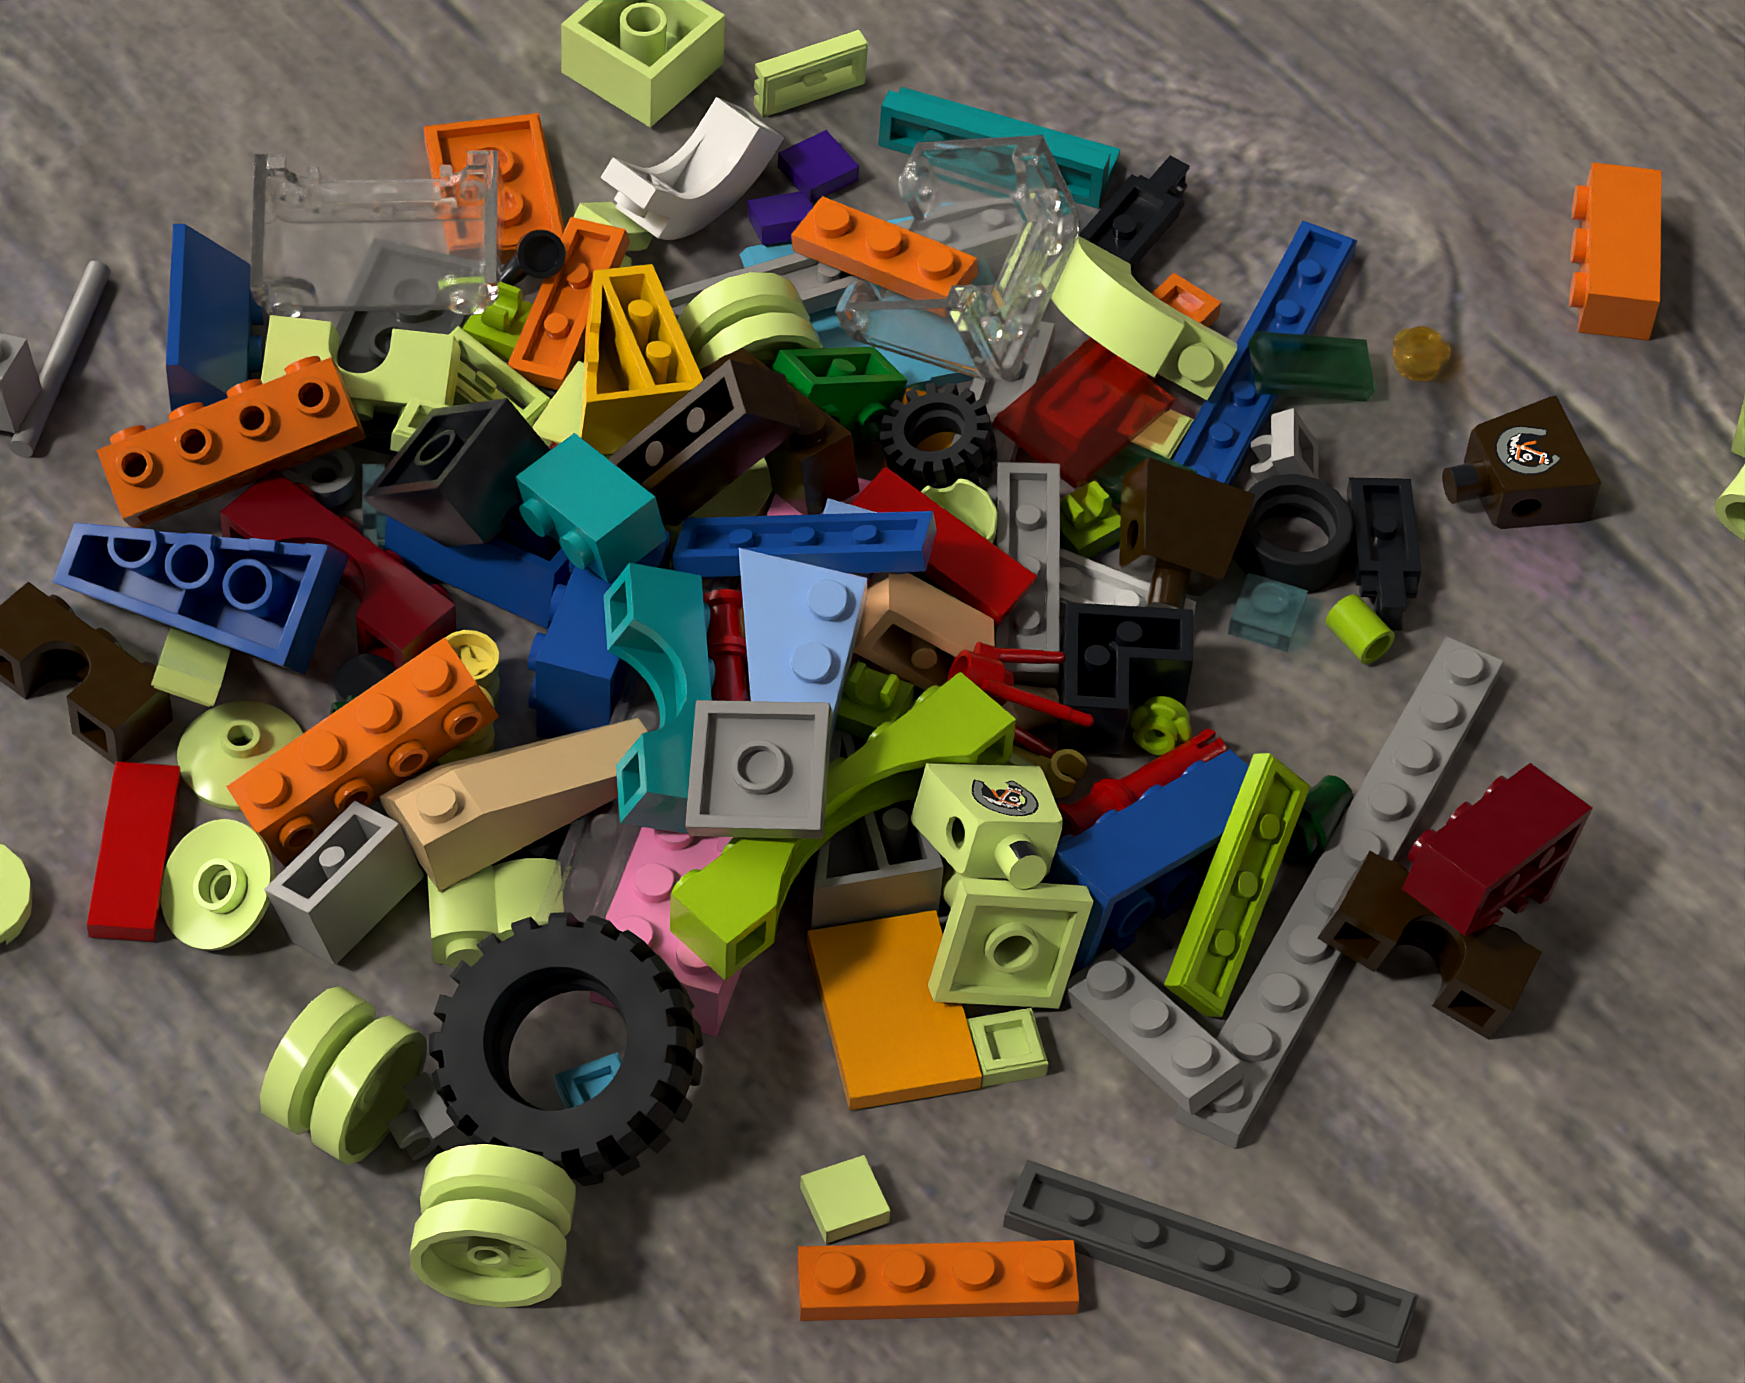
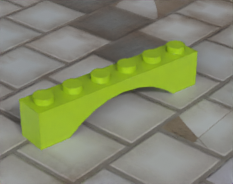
[670,672,1016,981]

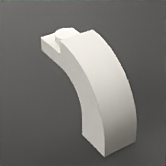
[600,97,784,240]

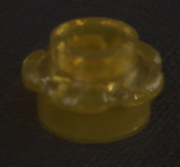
[1392,326,1451,381]

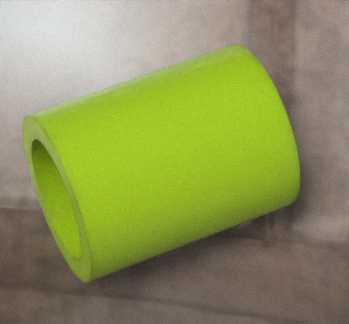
[1325,594,1395,664]

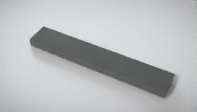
[1003,1160,1419,1364]

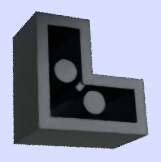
[1058,602,1193,754]

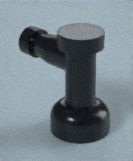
[485,229,566,290]

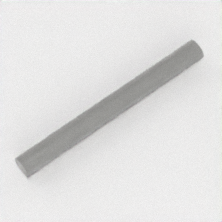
[9,261,111,457]

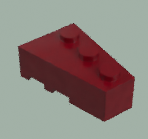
[1402,763,1593,936]

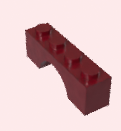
[220,469,456,670]

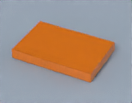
[424,113,565,267]

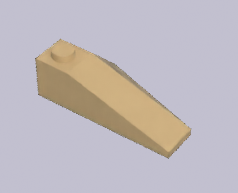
[378,718,648,892]

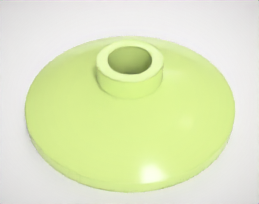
[177,701,303,811]
[161,819,275,951]

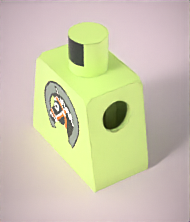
[910,763,1063,889]

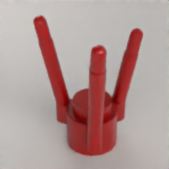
[947,642,1094,759]

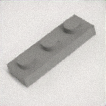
[1063,948,1243,1116]

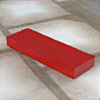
[850,466,1037,627]
[86,761,182,942]

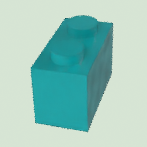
[516,433,667,583]

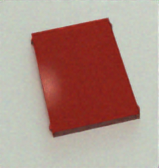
[992,337,1175,490]

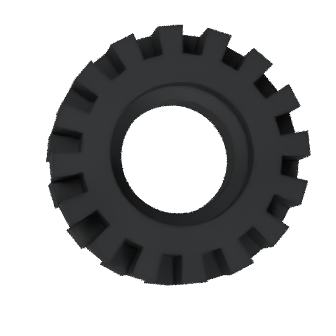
[880,383,997,491]

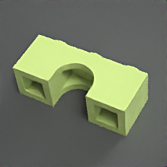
[261,315,461,421]

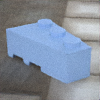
[739,548,867,739]

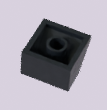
[363,398,551,547]

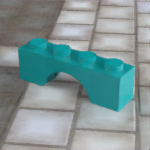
[603,563,715,834]

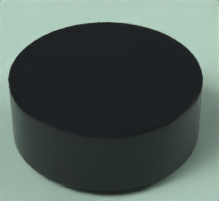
[334,654,396,702]

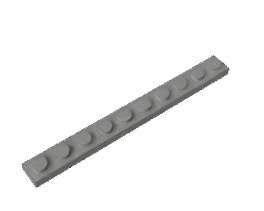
[1175,636,1504,1149]

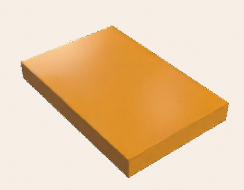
[807,910,982,1111]

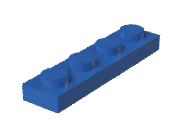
[672,511,937,579]

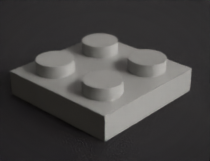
[685,700,833,839]

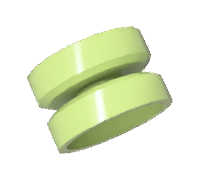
[678,272,824,370]
[260,986,427,1165]
[410,1144,576,1308]

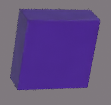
[777,130,859,203]
[747,191,813,246]

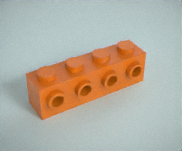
[96,356,366,528]
[226,637,500,865]

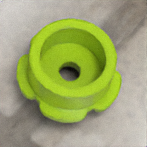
[1130,696,1192,755]

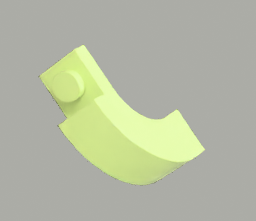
[1049,236,1237,400]

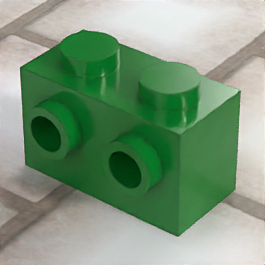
[772,346,908,444]

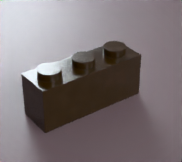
[608,359,801,526]

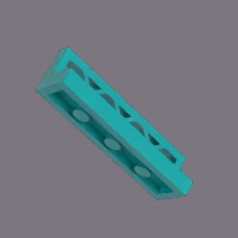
[878,87,1121,209]

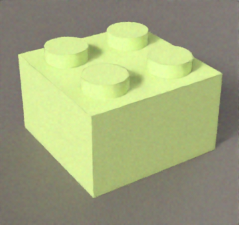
[561,0,725,128]

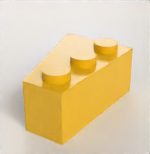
[580,264,703,455]

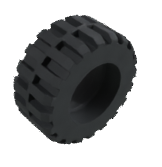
[429,912,703,1186]

